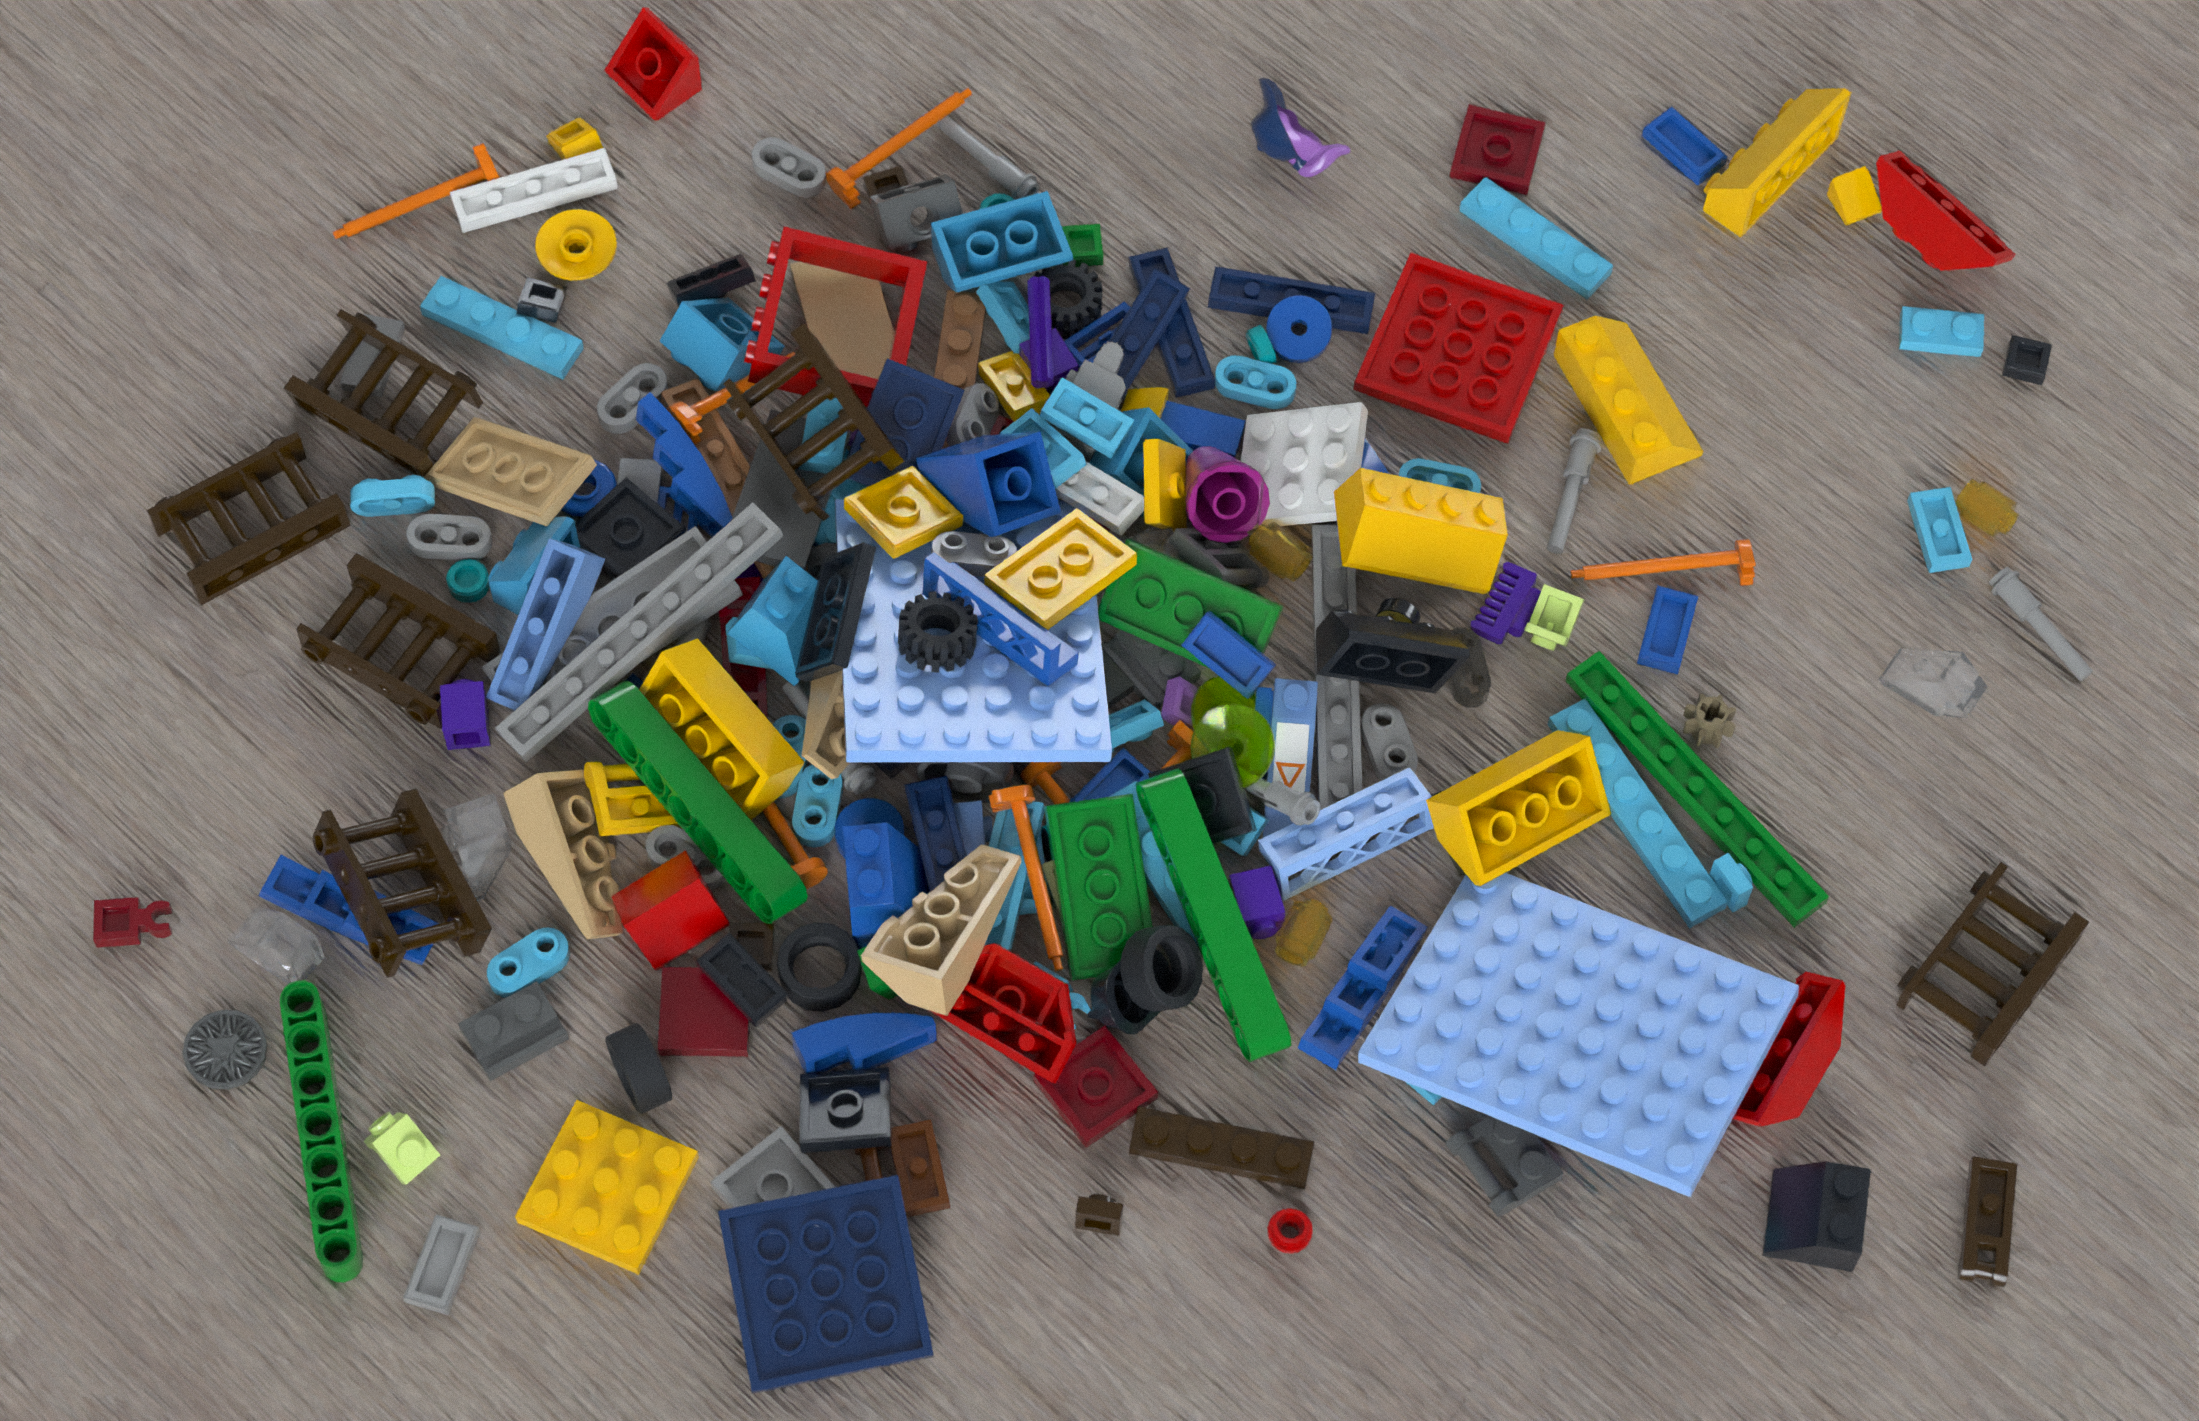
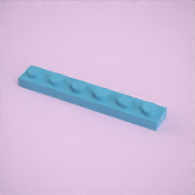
[1548,699,1728,928]

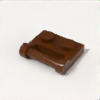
[854,1119,950,1218]

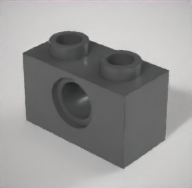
[869,174,963,252]

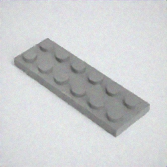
[482,526,743,713]

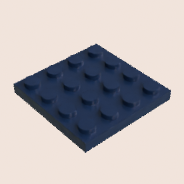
[718,1175,934,1394]

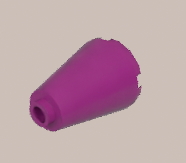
[1185,446,1270,543]

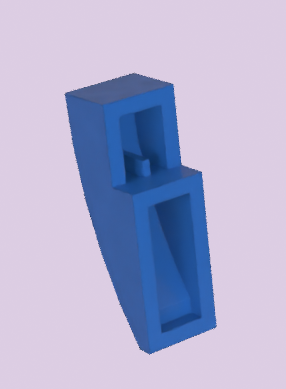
[791,1013,937,1074]

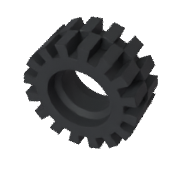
[1033,260,1102,339]
[898,592,978,673]

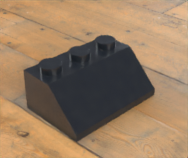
[1316,609,1470,694]

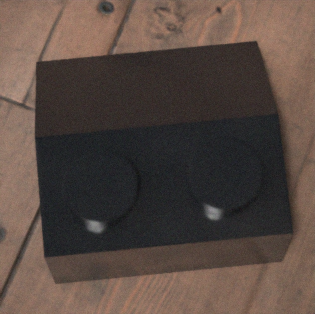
[1762,1161,1871,1272]

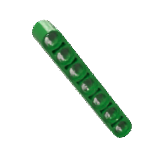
[588,681,808,924]
[1136,768,1292,1062]
[279,980,363,1282]

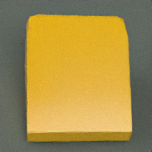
[546,117,603,160]
[1827,166,1882,226]
[1121,387,1169,418]

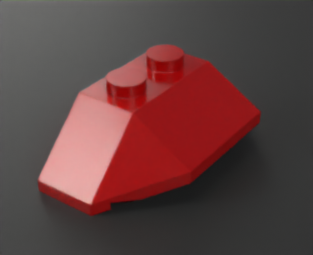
[1876,150,2016,271]
[929,943,1076,1084]
[1732,971,1846,1127]

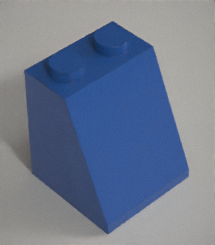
[916,431,1061,537]
[843,822,929,949]

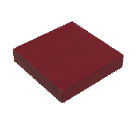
[1449,104,1546,195]
[658,967,750,1057]
[1033,1025,1158,1148]

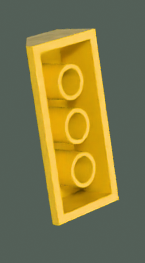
[1703,88,1851,238]
[1553,315,1704,485]
[1334,468,1508,594]
[639,638,805,820]
[1426,730,1611,886]

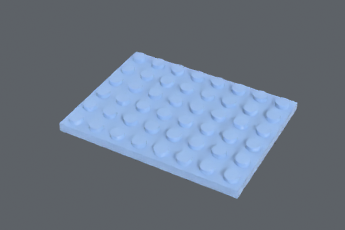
[835,499,1112,762]
[1358,873,1799,1197]

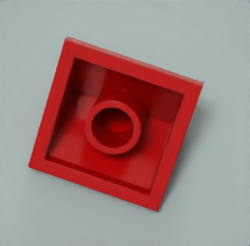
[604,7,702,120]
[611,850,730,971]

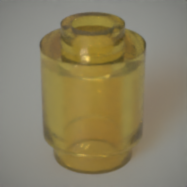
[1955,479,2020,538]
[1249,522,1313,582]
[1275,898,1333,967]

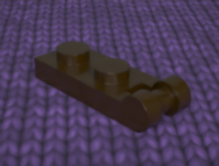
[1958,1156,2017,1287]

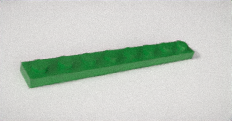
[1565,651,1829,928]

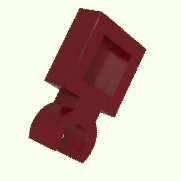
[93,897,173,948]

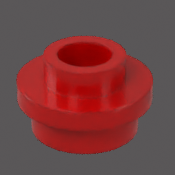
[1267,1208,1313,1254]

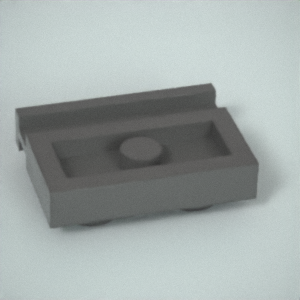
[1101,630,1201,708]
[458,982,569,1081]

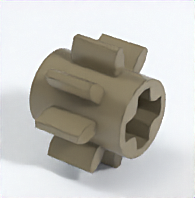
[1683,693,1736,748]

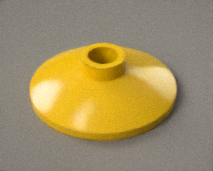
[535,209,617,281]

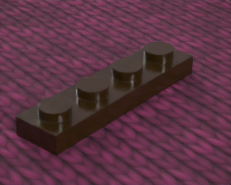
[1129,1106,1314,1189]

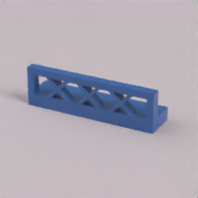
[922,552,1079,686]

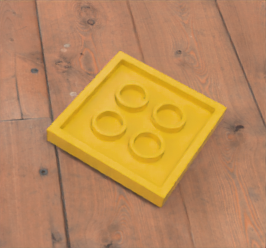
[515,1100,699,1275]

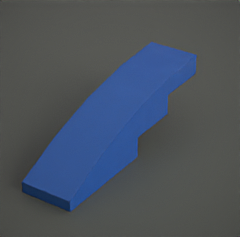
[636,392,732,537]
[259,854,439,965]
[1298,906,1428,1070]

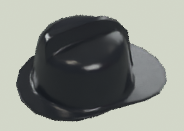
[1086,949,1171,1035]

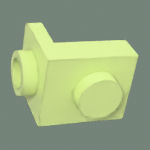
[1524,584,1585,651]
[363,1112,440,1185]

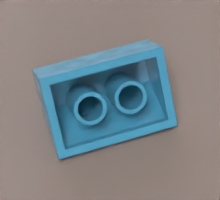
[931,191,1073,293]

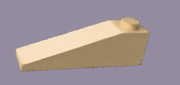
[802,671,850,779]
[503,769,623,940]
[861,844,1021,1016]

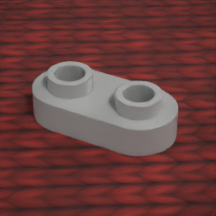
[752,137,826,198]
[597,363,668,434]
[946,383,999,447]
[406,514,493,561]
[931,531,1017,577]
[1360,703,1418,781]
[646,825,726,890]

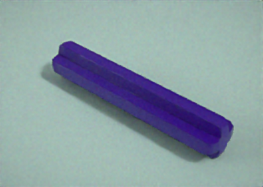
[1027,276,1054,389]

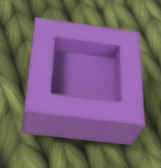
[1161,676,1209,734]

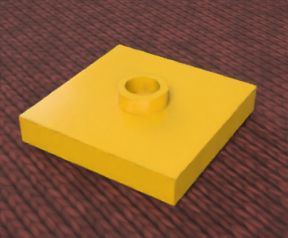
[1143,439,1187,533]
[844,466,963,559]

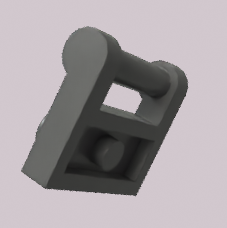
[1168,528,1269,589]
[1445,1116,1564,1217]

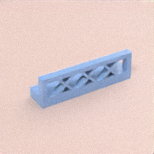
[1258,767,1434,901]

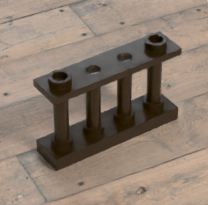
[284,309,483,480]
[723,323,904,522]
[147,432,351,606]
[296,553,500,729]
[312,789,492,978]
[1896,862,2089,1066]

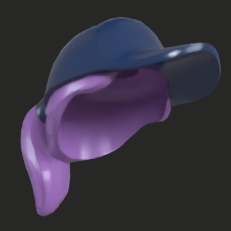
[1251,78,1351,177]

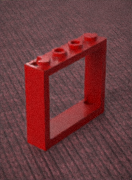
[744,226,927,407]

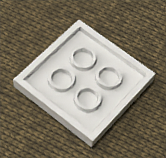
[1241,402,1368,529]

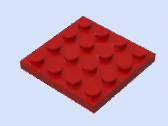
[1353,252,1564,444]

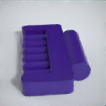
[1470,562,1541,645]

